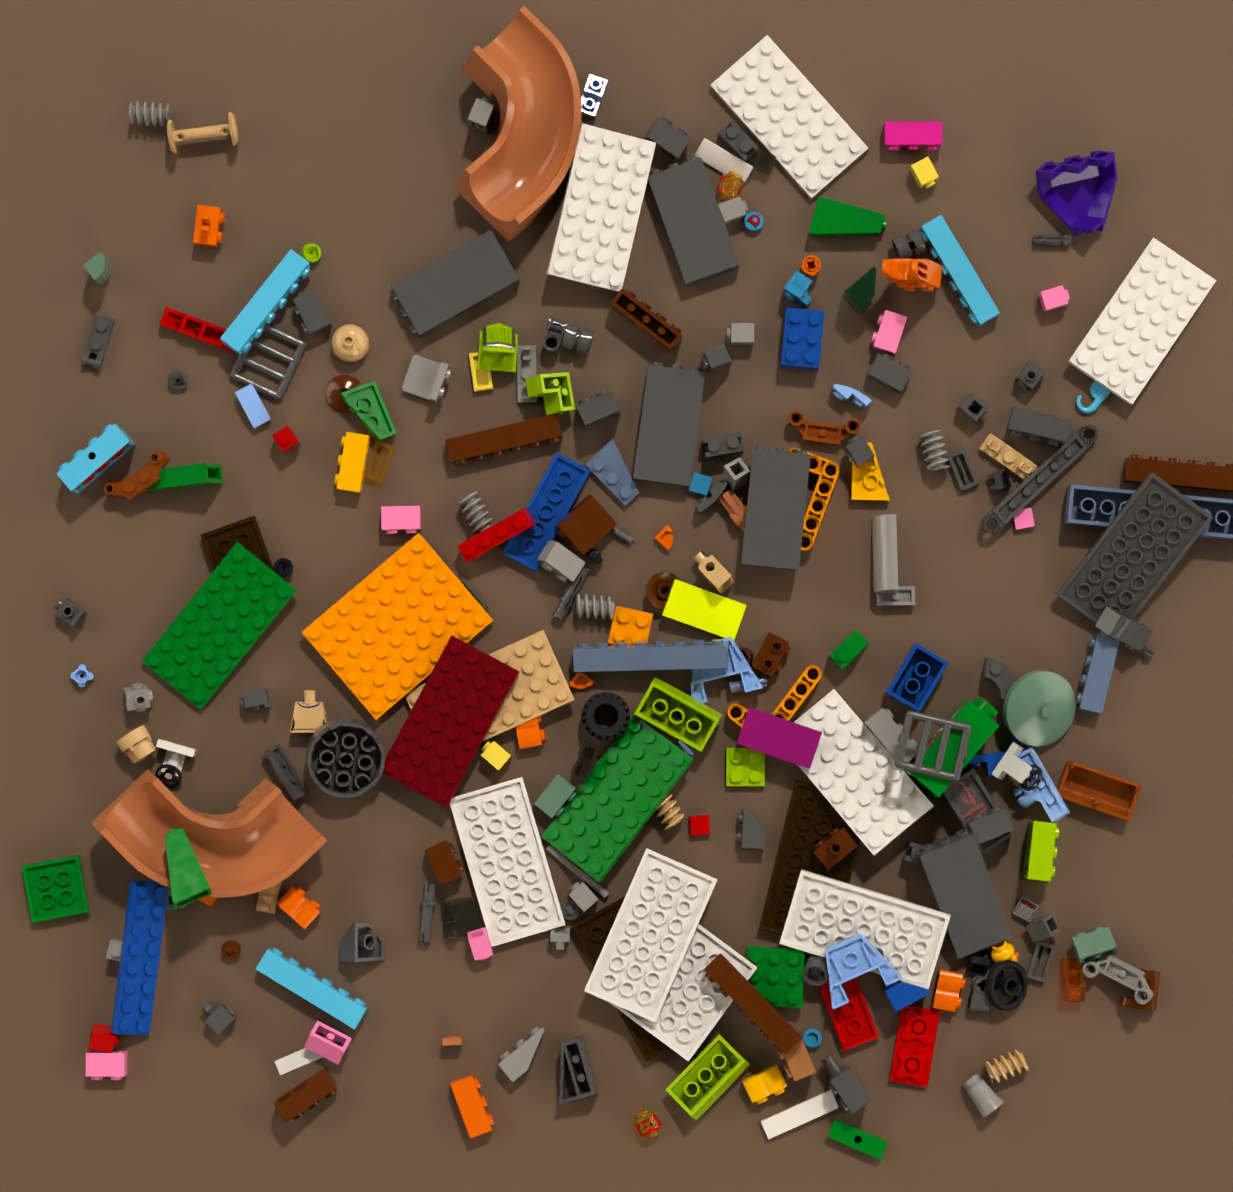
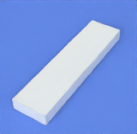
[761,1089,839,1139]

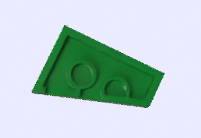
[339,381,397,441]

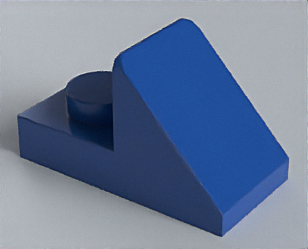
[968,751,1005,777]

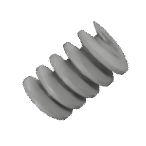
[129,100,170,128]
[919,430,950,471]
[458,491,495,534]
[576,594,615,620]

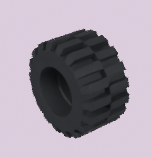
[582,692,630,740]

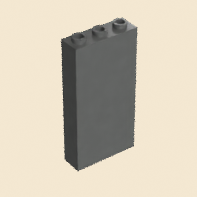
[647,156,739,287]
[390,230,520,337]
[633,362,706,487]
[741,446,811,571]
[916,829,1012,959]

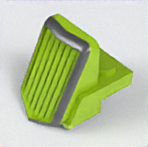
[477,323,518,372]

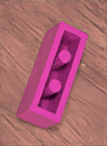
[883,122,942,151]

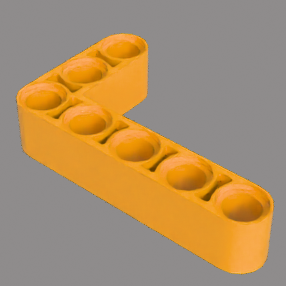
[788,448,840,551]
[727,665,822,728]

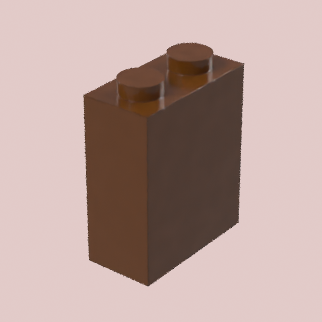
[555,495,617,555]

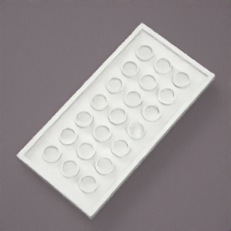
[710,35,868,199]
[547,124,656,292]
[1068,237,1216,405]
[794,689,934,856]
[450,777,566,947]
[584,848,718,1022]
[779,869,951,989]

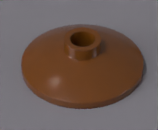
[326,375,361,413]
[646,572,680,610]

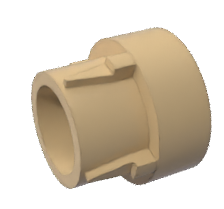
[116,725,156,764]

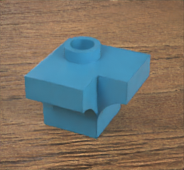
[783,270,812,308]

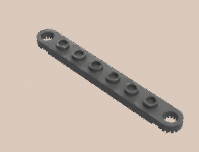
[981,424,1098,534]

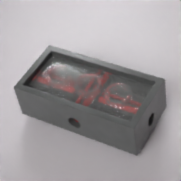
[942,768,1015,855]

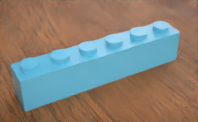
[920,215,1000,327]
[220,249,311,356]
[256,947,368,1029]

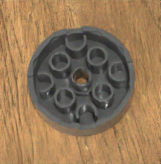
[306,718,385,798]

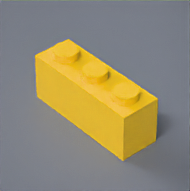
[334,432,371,494]

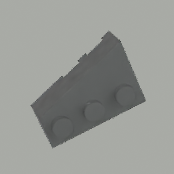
[1006,406,1073,447]
[559,1035,599,1104]

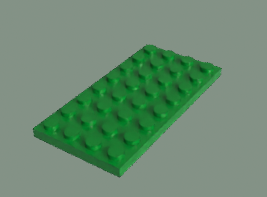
[142,542,297,709]
[541,714,694,883]

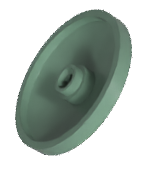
[1003,670,1076,747]

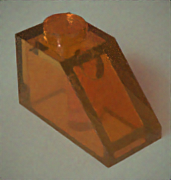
[1061,958,1086,1003]

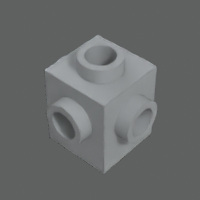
[123,683,153,712]

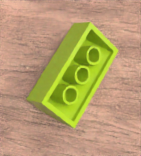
[665,1034,751,1120]

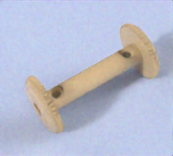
[167,112,238,153]

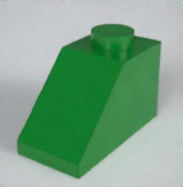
[828,629,869,670]

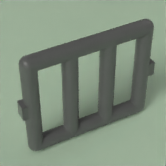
[230,324,307,400]
[894,710,971,782]

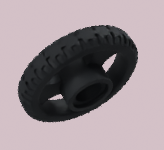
[985,960,1028,1011]

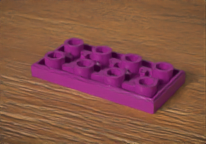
[736,707,822,769]

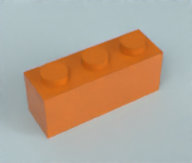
[450,1074,495,1139]

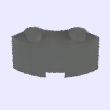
[1095,606,1153,650]
[982,658,1017,700]

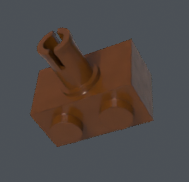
[812,827,858,870]

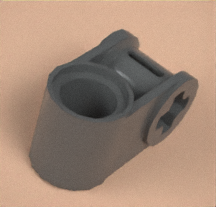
[543,315,569,354]
[968,974,990,1013]

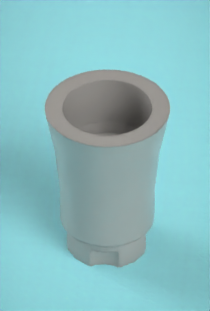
[962,1073,1004,1118]

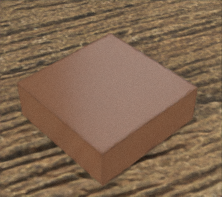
[442,1035,463,1046]

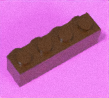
[610,289,682,353]

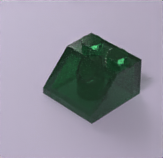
[842,267,876,313]

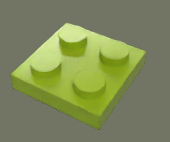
[726,748,765,786]

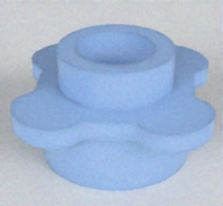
[70,664,94,687]

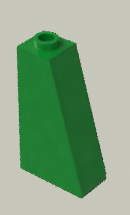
[808,196,887,237]
[145,463,223,492]
[164,827,212,910]

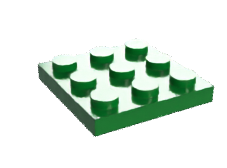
[22,855,90,923]
[747,946,806,1008]

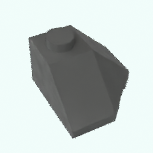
[340,922,384,962]

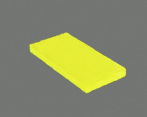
[662,579,747,640]

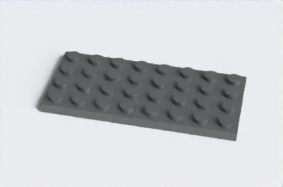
[1056,471,1213,623]

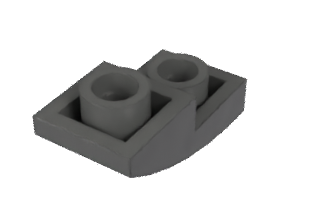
[696,480,727,514]

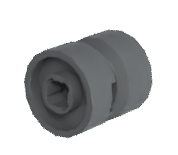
[892,229,926,259]
[561,323,594,355]
[803,953,828,986]

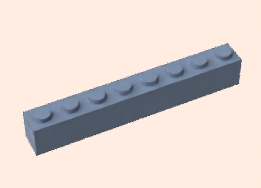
[573,639,729,672]

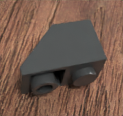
[701,344,732,373]
[738,809,766,849]

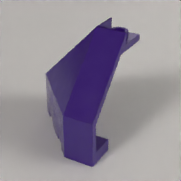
[1035,150,1117,237]

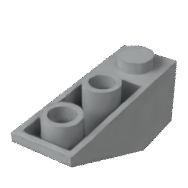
[498,1026,545,1082]

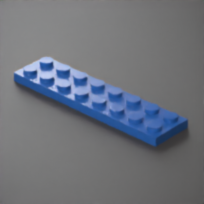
[110,880,168,1035]

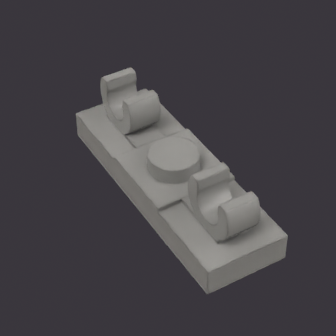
[517,345,537,403]

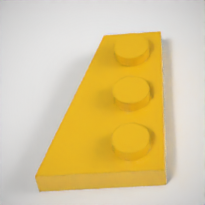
[851,442,890,501]

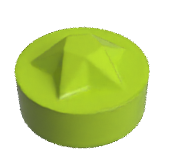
[301,243,321,263]

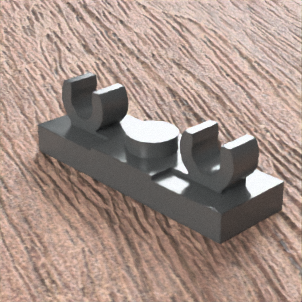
[262,744,308,801]

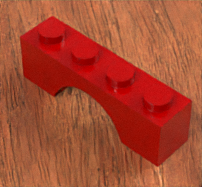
[457,508,537,563]

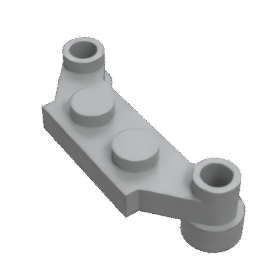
[1083,955,1153,1005]

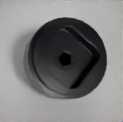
[585,549,603,565]
[274,558,293,577]

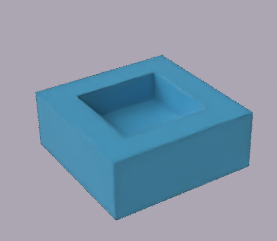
[689,472,712,496]

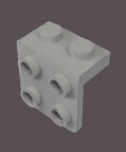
[402,355,452,403]

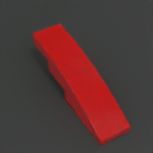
[159,307,234,353]

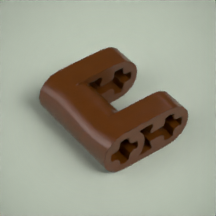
[1119,968,1160,1011]

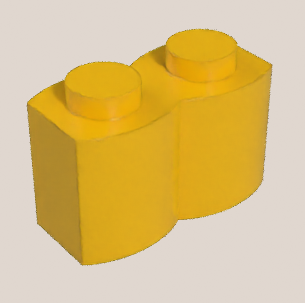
[742,1064,787,1104]

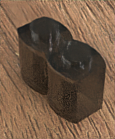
[571,741,599,782]

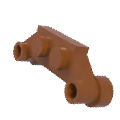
[788,411,861,445]
[104,451,170,500]

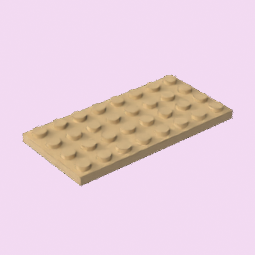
[405,630,575,742]

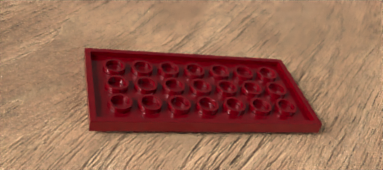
[383,635,520,808]

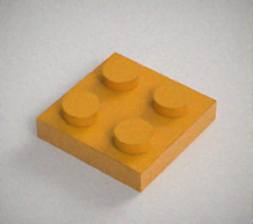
[608,606,653,645]

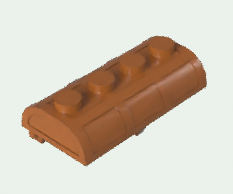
[1057,760,1142,821]

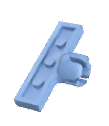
[1014,747,1070,823]

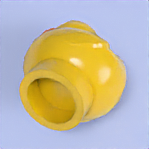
[991,940,1019,963]

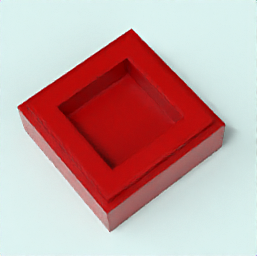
[689,815,710,836]

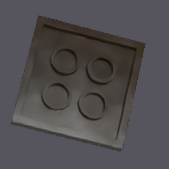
[200,515,274,571]

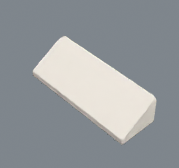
[694,138,753,185]

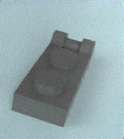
[81,314,115,371]

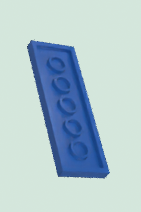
[502,452,591,571]

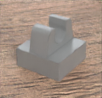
[550,927,570,950]

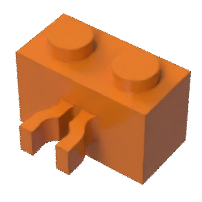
[193,205,225,248]

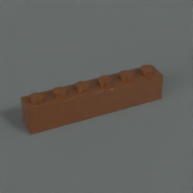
[445,413,563,466]
[1123,455,1233,492]
[704,953,803,1055]

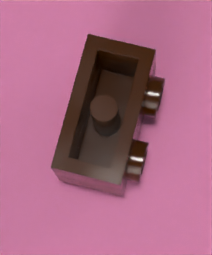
[751,632,791,677]
[425,840,464,885]

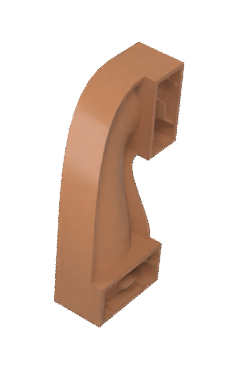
[455,6,581,243]
[91,769,327,898]

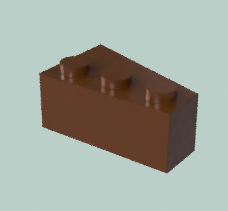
[274,1067,338,1123]

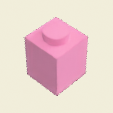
[1038,285,1070,312]
[467,927,493,960]

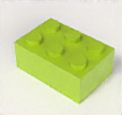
[1023,820,1059,882]

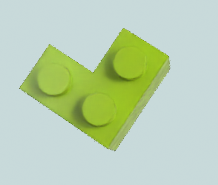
[525,372,575,415]

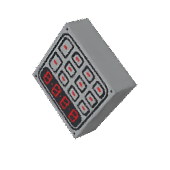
[1012,896,1039,922]

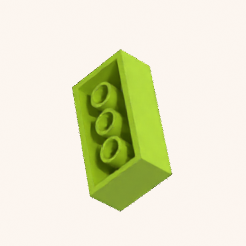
[634,677,723,752]

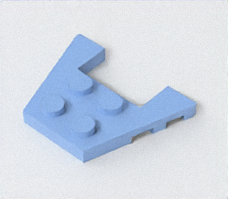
[691,637,763,703]
[825,932,902,1009]

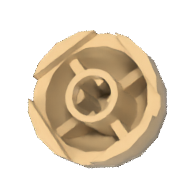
[331,324,369,363]

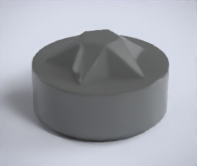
[168,370,188,390]
[561,900,580,920]

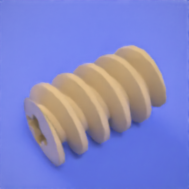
[656,793,684,830]
[985,1049,1029,1084]

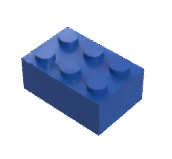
[780,307,825,371]
[885,643,949,712]

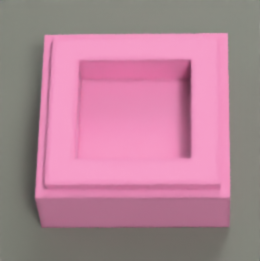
[1013,507,1035,530]

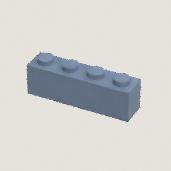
[1076,634,1120,714]

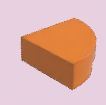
[654,524,673,551]
[568,672,594,689]

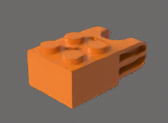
[882,258,942,292]

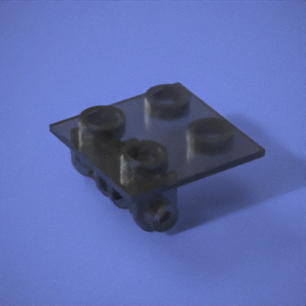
[441,897,482,938]

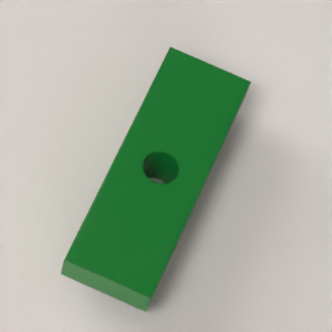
[827,1119,888,1160]

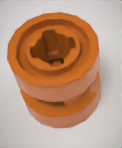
[801,256,821,277]

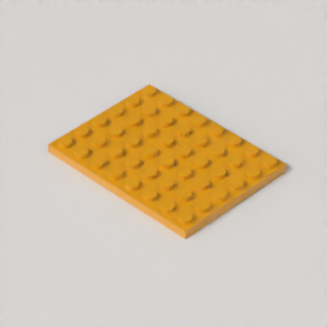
[302,533,494,720]

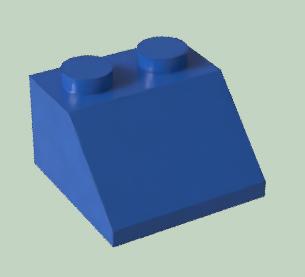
[882,980,930,1012]

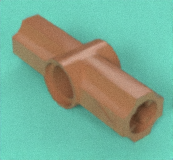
[718,489,747,533]

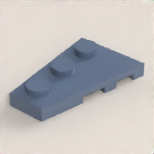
[585,438,639,506]

